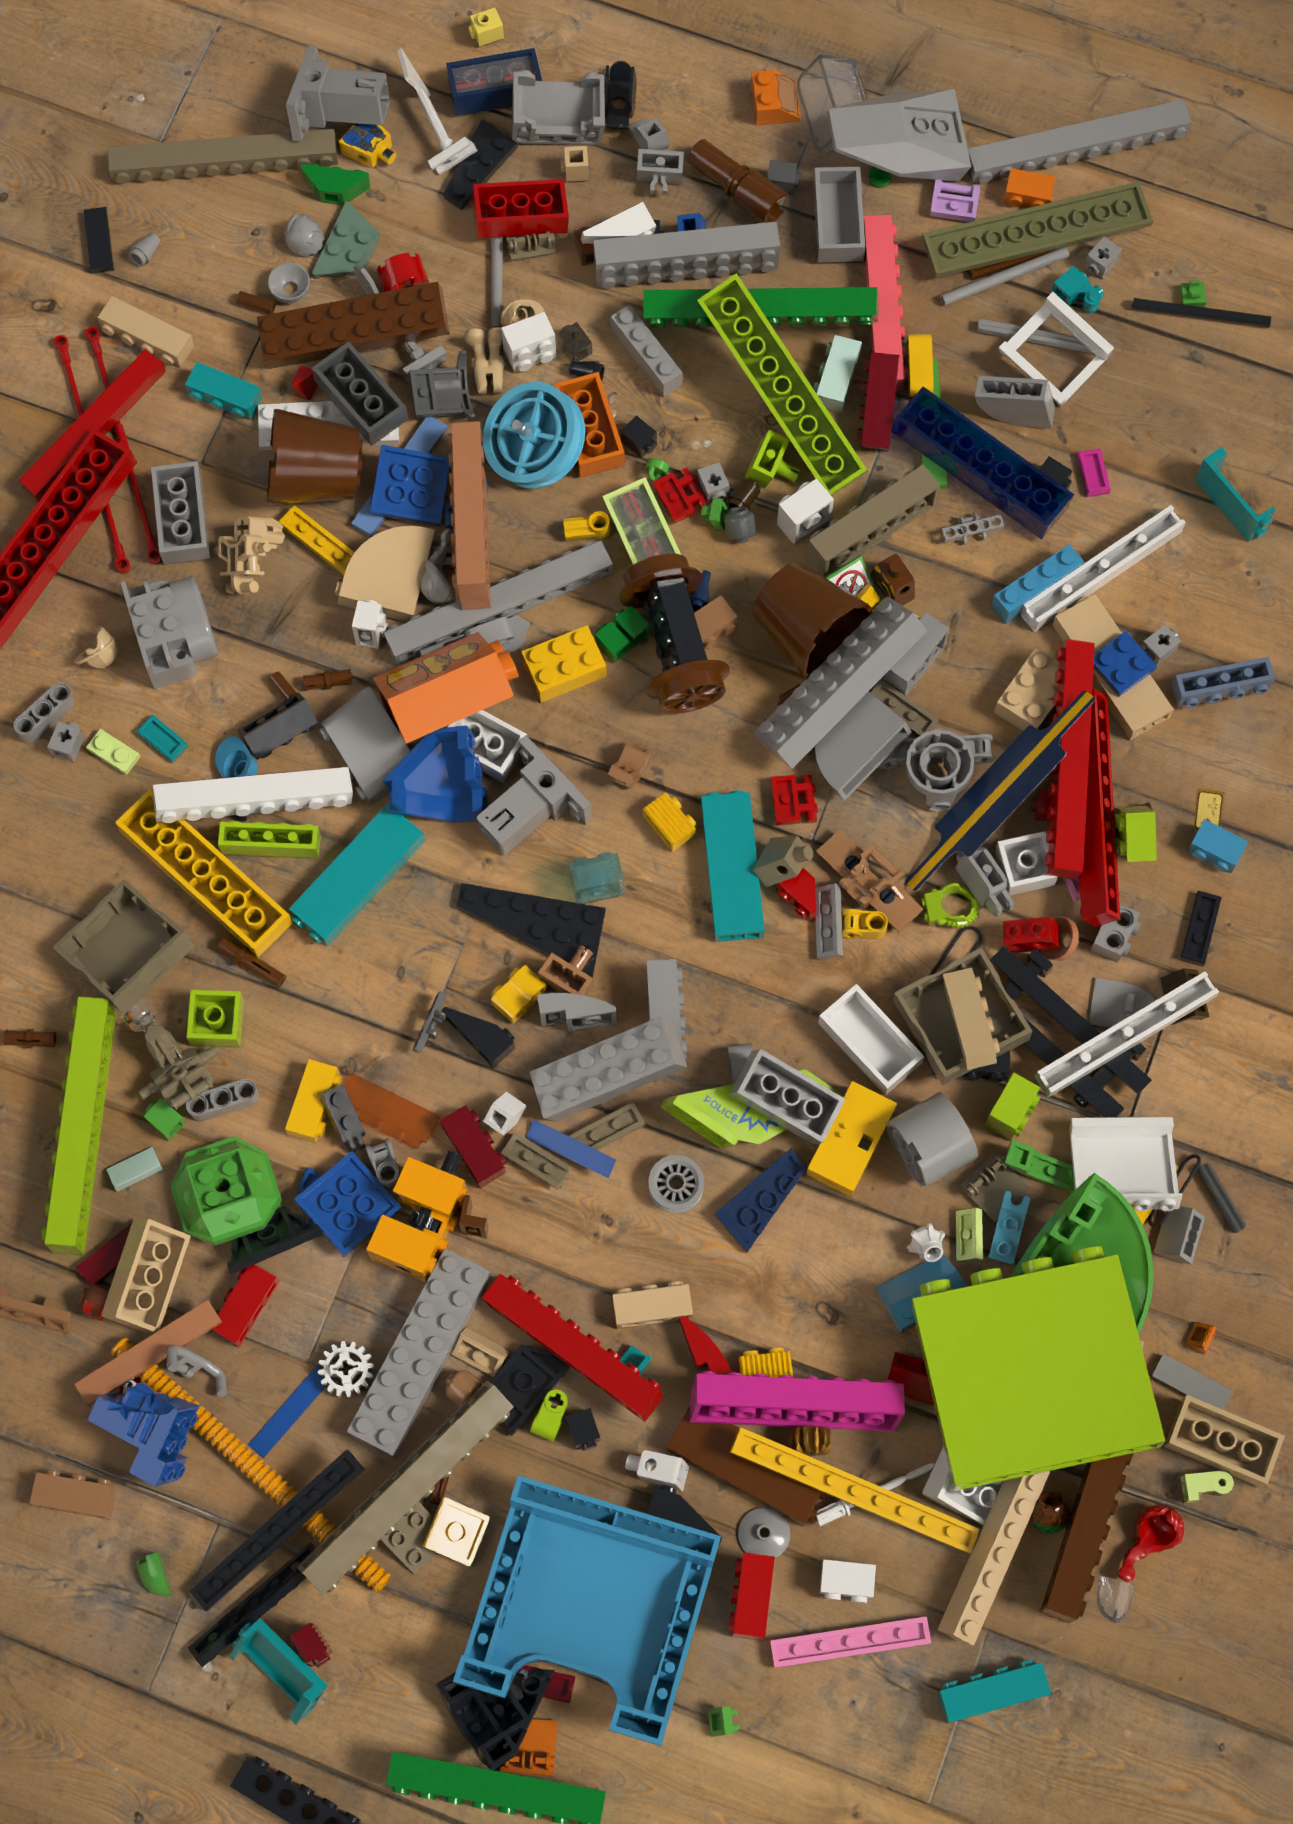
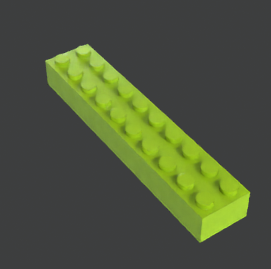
[697,273,868,496]
[42,997,117,1256]

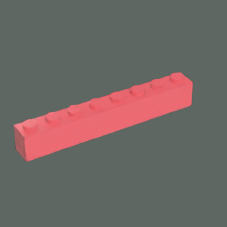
[864,215,908,390]

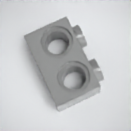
[1090,904,1141,963]

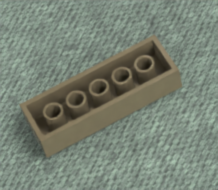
[807,465,940,577]

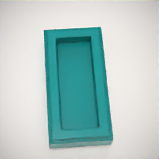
[136,714,189,763]

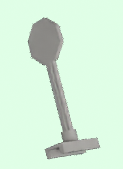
[354,264,447,385]

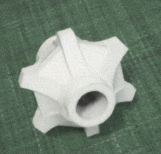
[907,1223,945,1262]

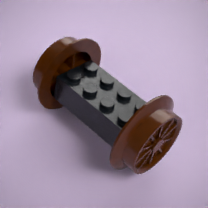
[619,554,730,714]

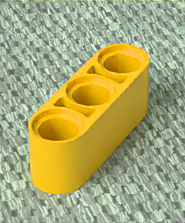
[907,334,934,397]

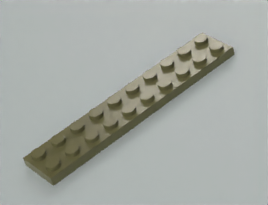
[922,182,1153,278]

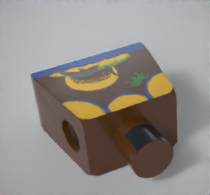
[870,554,915,606]

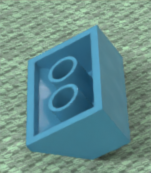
[875,1254,966,1333]

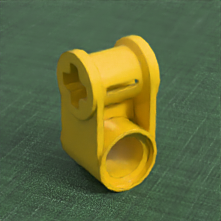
[841,909,888,939]

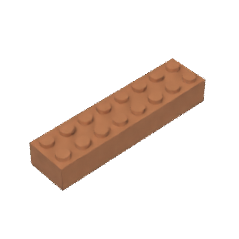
[448,421,491,610]

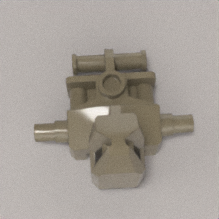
[138,1022,219,1110]

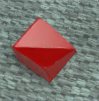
[292,365,318,400]

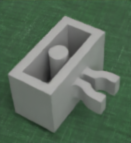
[636,149,684,195]

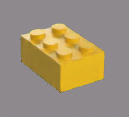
[521,625,607,703]

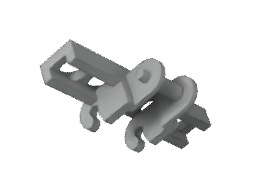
[941,512,1004,545]

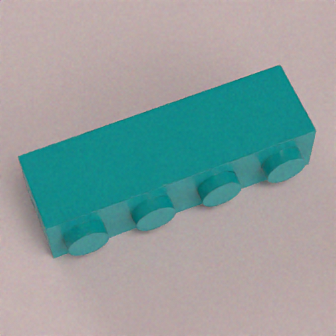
[938,1659,1051,1724]

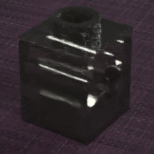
[557,322,592,362]

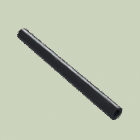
[1132,298,1271,328]

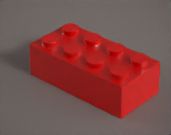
[472,179,569,239]

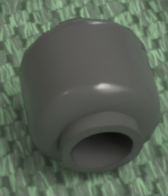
[724,507,756,543]

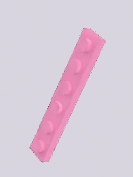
[770,1616,931,1668]

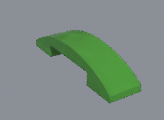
[1004,1140,1075,1193]

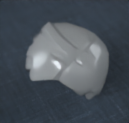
[284,214,325,257]

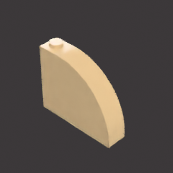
[334,526,435,623]

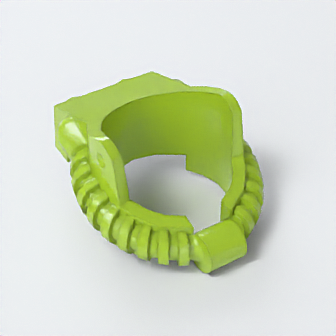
[921,883,982,928]

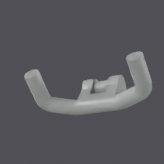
[166,1345,227,1397]

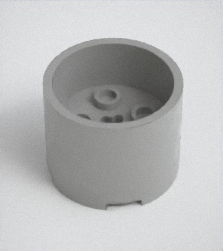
[886,1092,978,1187]

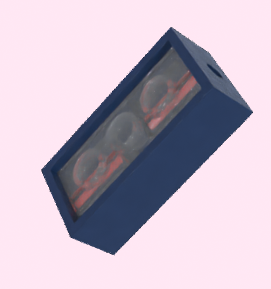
[446,48,542,116]

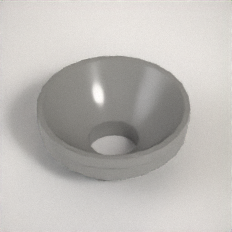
[268,263,310,303]

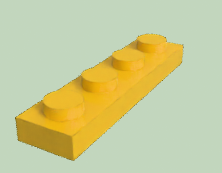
[279,505,355,576]

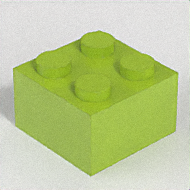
[1114,806,1157,862]
[187,990,244,1047]
[984,1073,1041,1141]

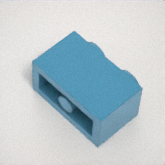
[1188,819,1248,873]

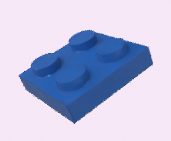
[1094,631,1157,697]

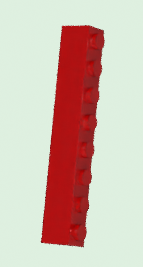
[482,1273,664,1422]

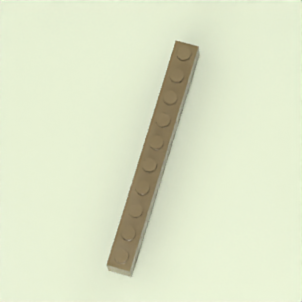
[108,129,338,184]
[297,1381,513,1595]

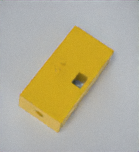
[806,1081,897,1197]

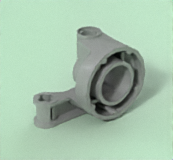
[878,729,995,812]

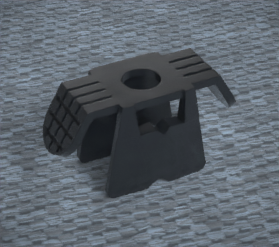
[604,61,637,129]

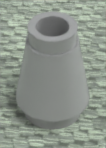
[128,233,161,266]

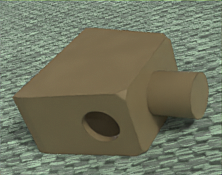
[752,835,814,887]

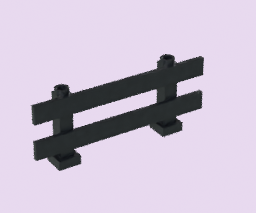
[990,946,1152,1118]

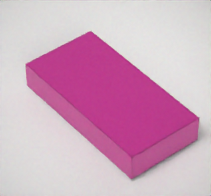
[1077,448,1111,497]

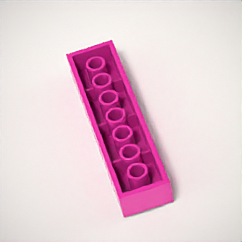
[690,1371,905,1432]

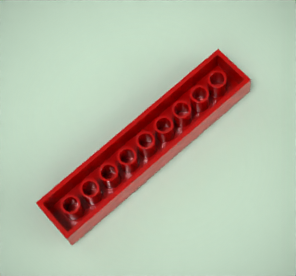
[0,428,137,649]

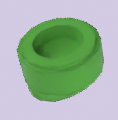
[645,458,670,482]

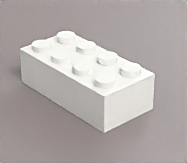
[818,984,924,1096]

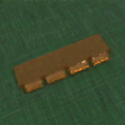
[345,1073,441,1149]

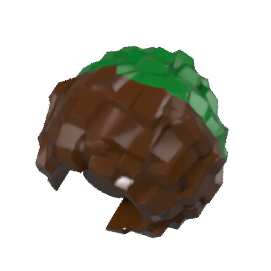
[1030,1491,1072,1534]

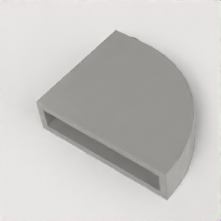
[815,691,912,801]

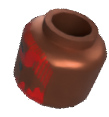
[78,1284,110,1321]

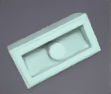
[106,1147,163,1192]

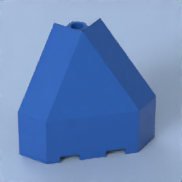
[382,725,488,823]

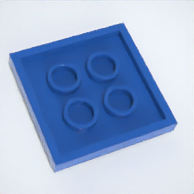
[370,445,450,527]
[294,1151,402,1258]

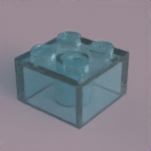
[569,852,625,904]

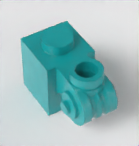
[1051,266,1104,313]

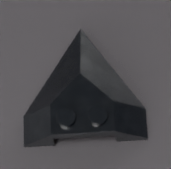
[436,1670,555,1771]

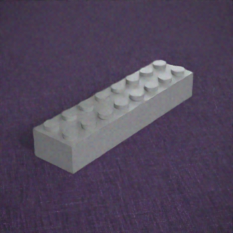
[593,222,780,289]
[753,597,927,769]
[347,1248,492,1459]

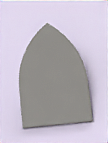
[1088,977,1156,1029]

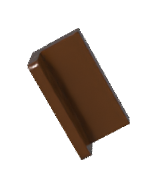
[459,1195,489,1238]

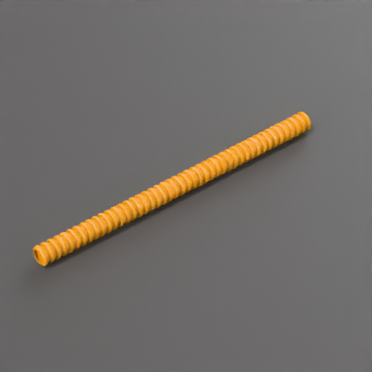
[111,1337,391,1593]

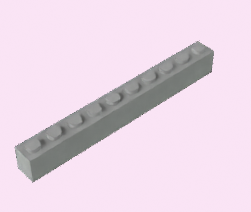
[968,99,1192,184]
[383,541,613,665]

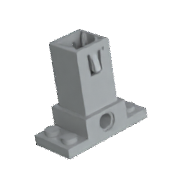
[286,46,390,141]
[476,735,593,855]

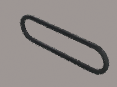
[928,926,982,976]
[1148,1154,1201,1227]

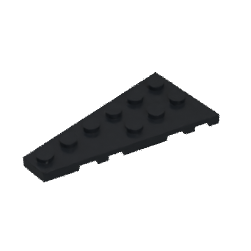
[457,883,606,978]

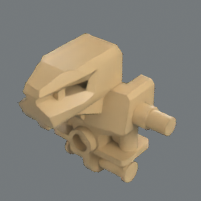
[214,516,285,595]

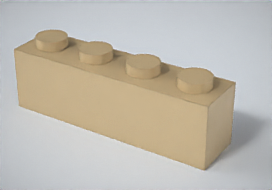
[97,296,194,368]
[943,968,1000,1070]

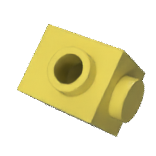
[468,7,504,47]

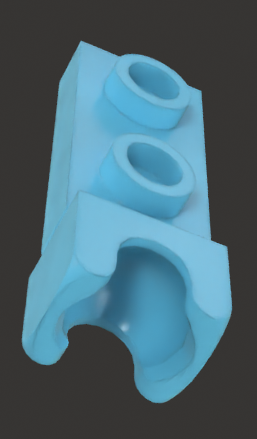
[988,1190,1030,1264]

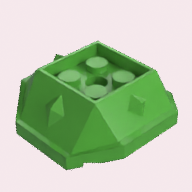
[171,1136,283,1246]

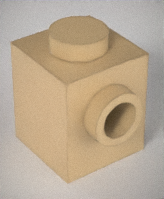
[560,146,589,182]

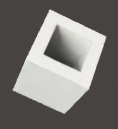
[483,1091,527,1136]

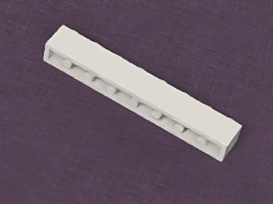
[153,767,353,823]

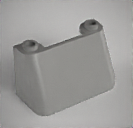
[512,70,605,145]
[319,686,410,805]

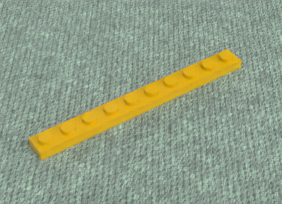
[729,1428,980,1554]

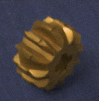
[788,1426,832,1456]

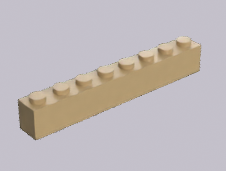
[937,1471,1050,1646]

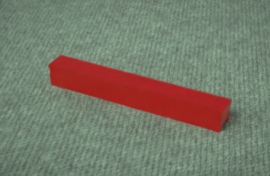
[19,349,166,503]

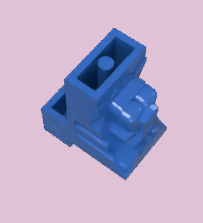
[88,1382,199,1487]

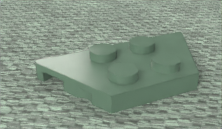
[312,201,380,279]

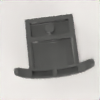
[408,350,475,419]

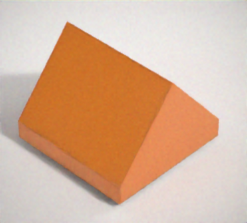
[1185,1322,1216,1355]

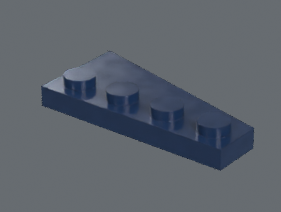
[714,1149,807,1253]

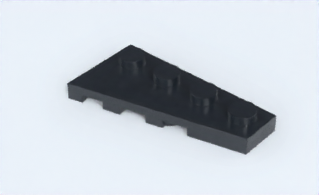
[443,119,518,210]

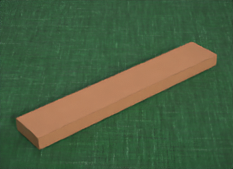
[75,1300,222,1407]

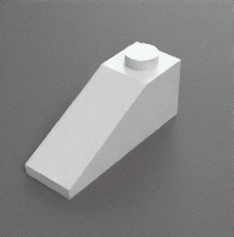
[581,202,656,244]

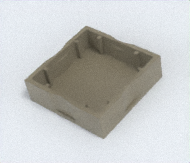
[52,879,195,1015]
[893,947,1032,1086]

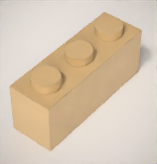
[613,1281,693,1329]

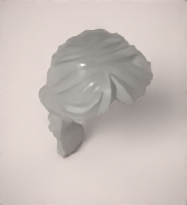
[421,528,456,604]

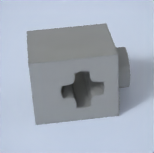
[1084,236,1122,279]
[697,462,730,503]
[1141,624,1181,666]
[47,722,85,763]

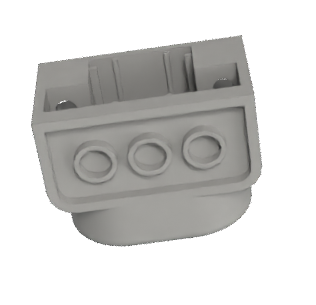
[120,576,218,689]

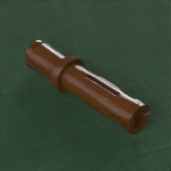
[217,937,286,988]

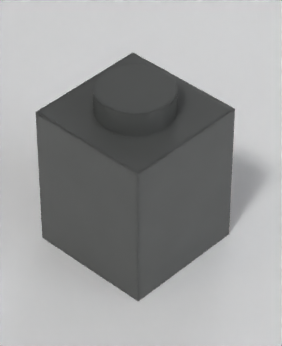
[767,160,800,195]

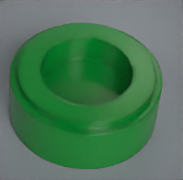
[869,166,892,188]

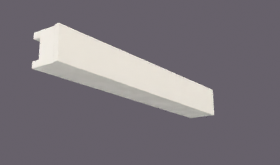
[1020,505,1186,632]
[1034,971,1219,1098]

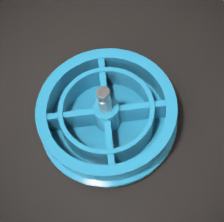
[483,382,585,489]

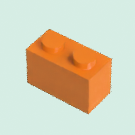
[1003,168,1055,208]

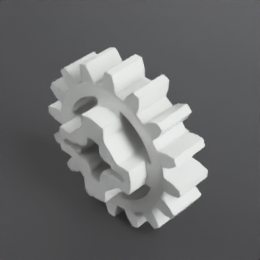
[318,1341,375,1398]

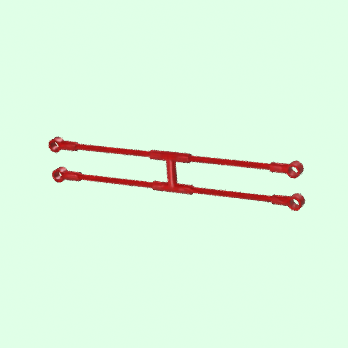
[54,326,162,574]

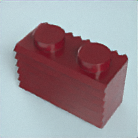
[289,1623,332,1668]

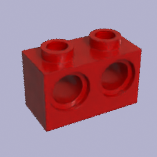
[1003,917,1060,953]

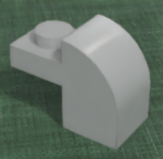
[628,117,669,150]

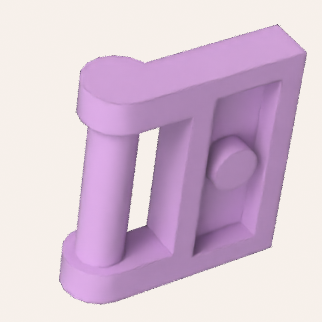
[930,179,981,222]

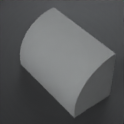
[1154,1206,1205,1264]

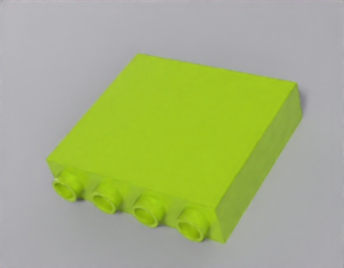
[912,1246,1165,1491]

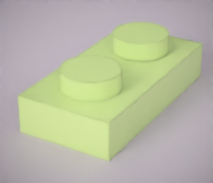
[86,729,141,776]
[956,1208,983,1263]

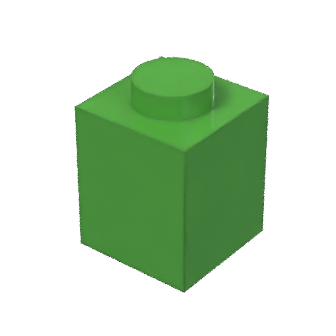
[144,1098,186,1141]

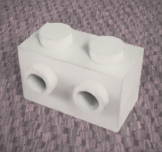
[352,600,388,649]
[819,1559,876,1603]

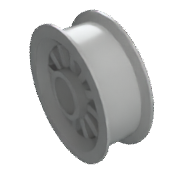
[648,1155,704,1213]

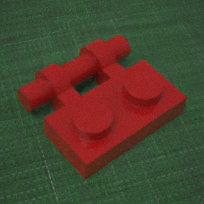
[653,467,709,524]
[771,774,818,826]

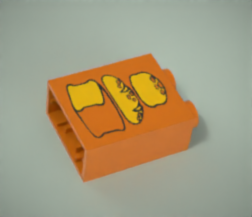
[373,632,519,744]

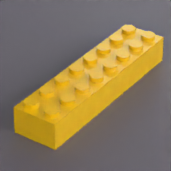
[115,789,293,958]

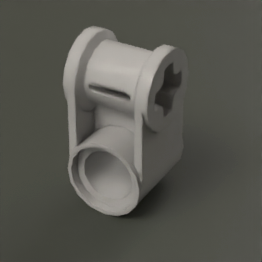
[727,1043,753,1084]
[365,1138,400,1190]

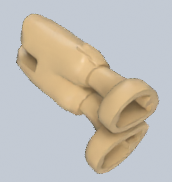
[465,327,505,394]

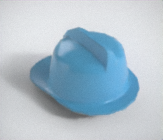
[215,736,258,778]

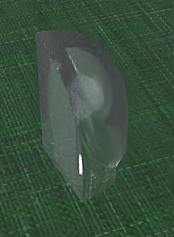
[1097,1576,1135,1623]

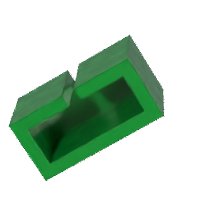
[595,606,650,663]

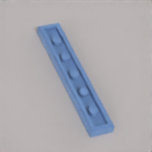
[351,417,448,537]

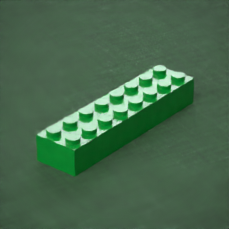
[386,1752,606,1824]

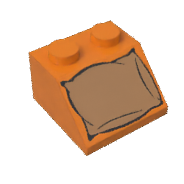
[751,70,801,126]

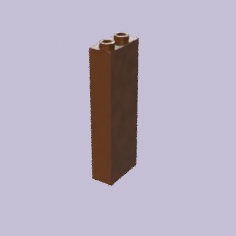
[667,1406,827,1527]

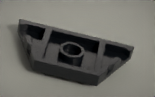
[227,1206,322,1275]
[490,1345,571,1437]

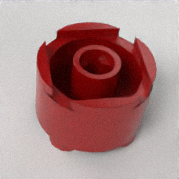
[377,253,429,292]

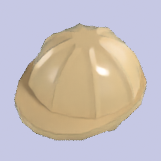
[500,298,544,327]
[73,626,118,668]

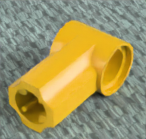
[563,511,611,541]

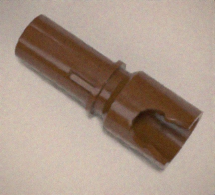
[688,139,788,223]

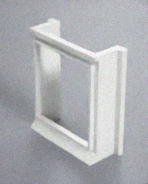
[998,292,1114,407]

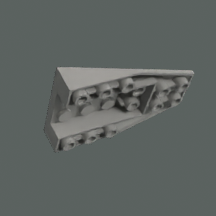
[827,89,971,182]

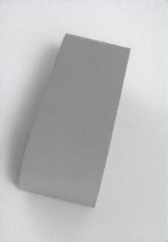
[14,683,75,744]
[186,1079,260,1122]

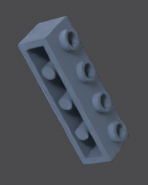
[1171,657,1275,708]

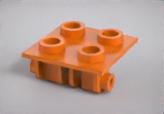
[501,1719,557,1776]

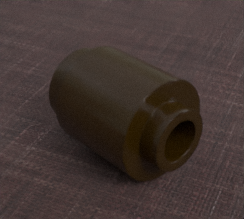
[727,478,760,510]

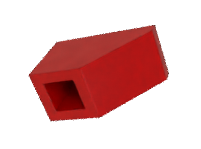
[776,867,816,922]

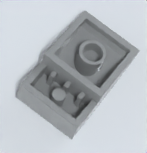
[537,993,617,1032]

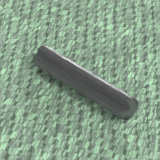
[1197,1163,1246,1233]

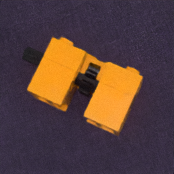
[366,1151,469,1282]

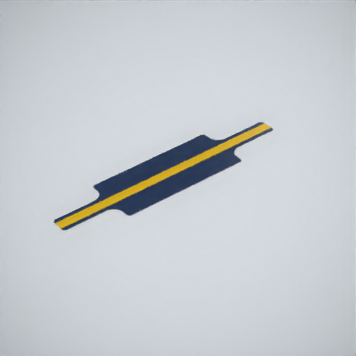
[906,691,1095,891]

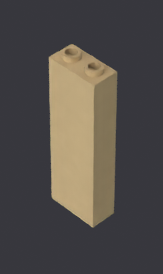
[1052,594,1174,740]

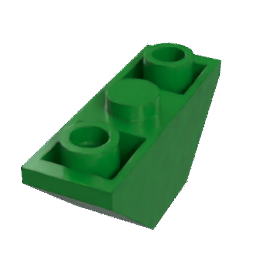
[301,164,371,205]

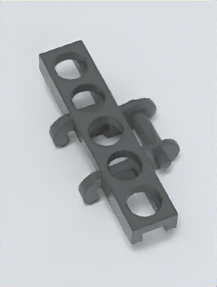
[412,991,447,1054]

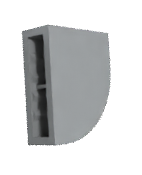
[975,376,1055,428]

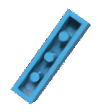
[991,544,1084,624]

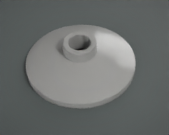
[738,1507,790,1558]

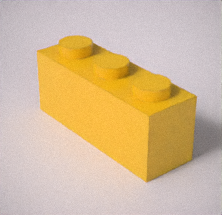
[285,1059,342,1143]

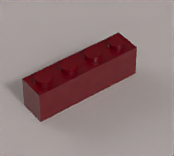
[857,352,899,451]

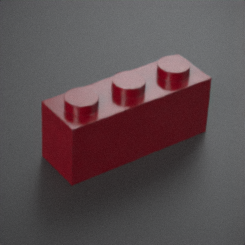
[440,1105,507,1189]

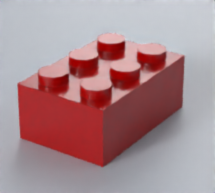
[728,1552,775,1641]

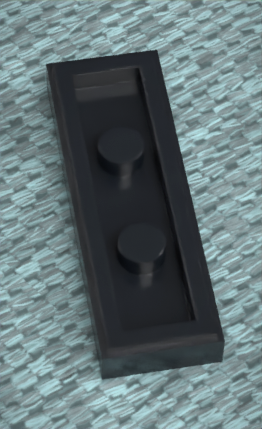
[83,207,114,273]
[1179,890,1222,967]

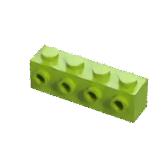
[218,821,321,858]

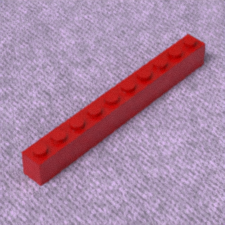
[1044,639,1095,879]
[1078,689,1121,927]

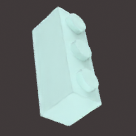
[814,335,862,413]

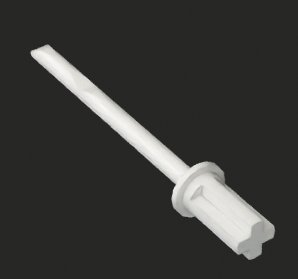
[815,1463,934,1527]

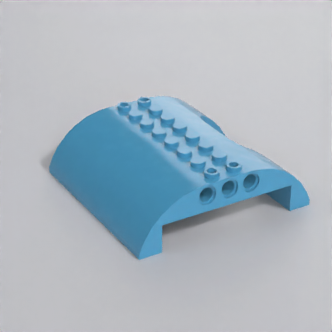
[453,1475,721,1746]

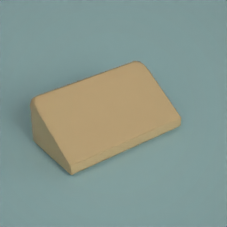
[451,1328,510,1378]

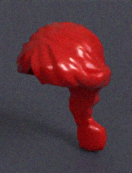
[1117,1504,1185,1582]

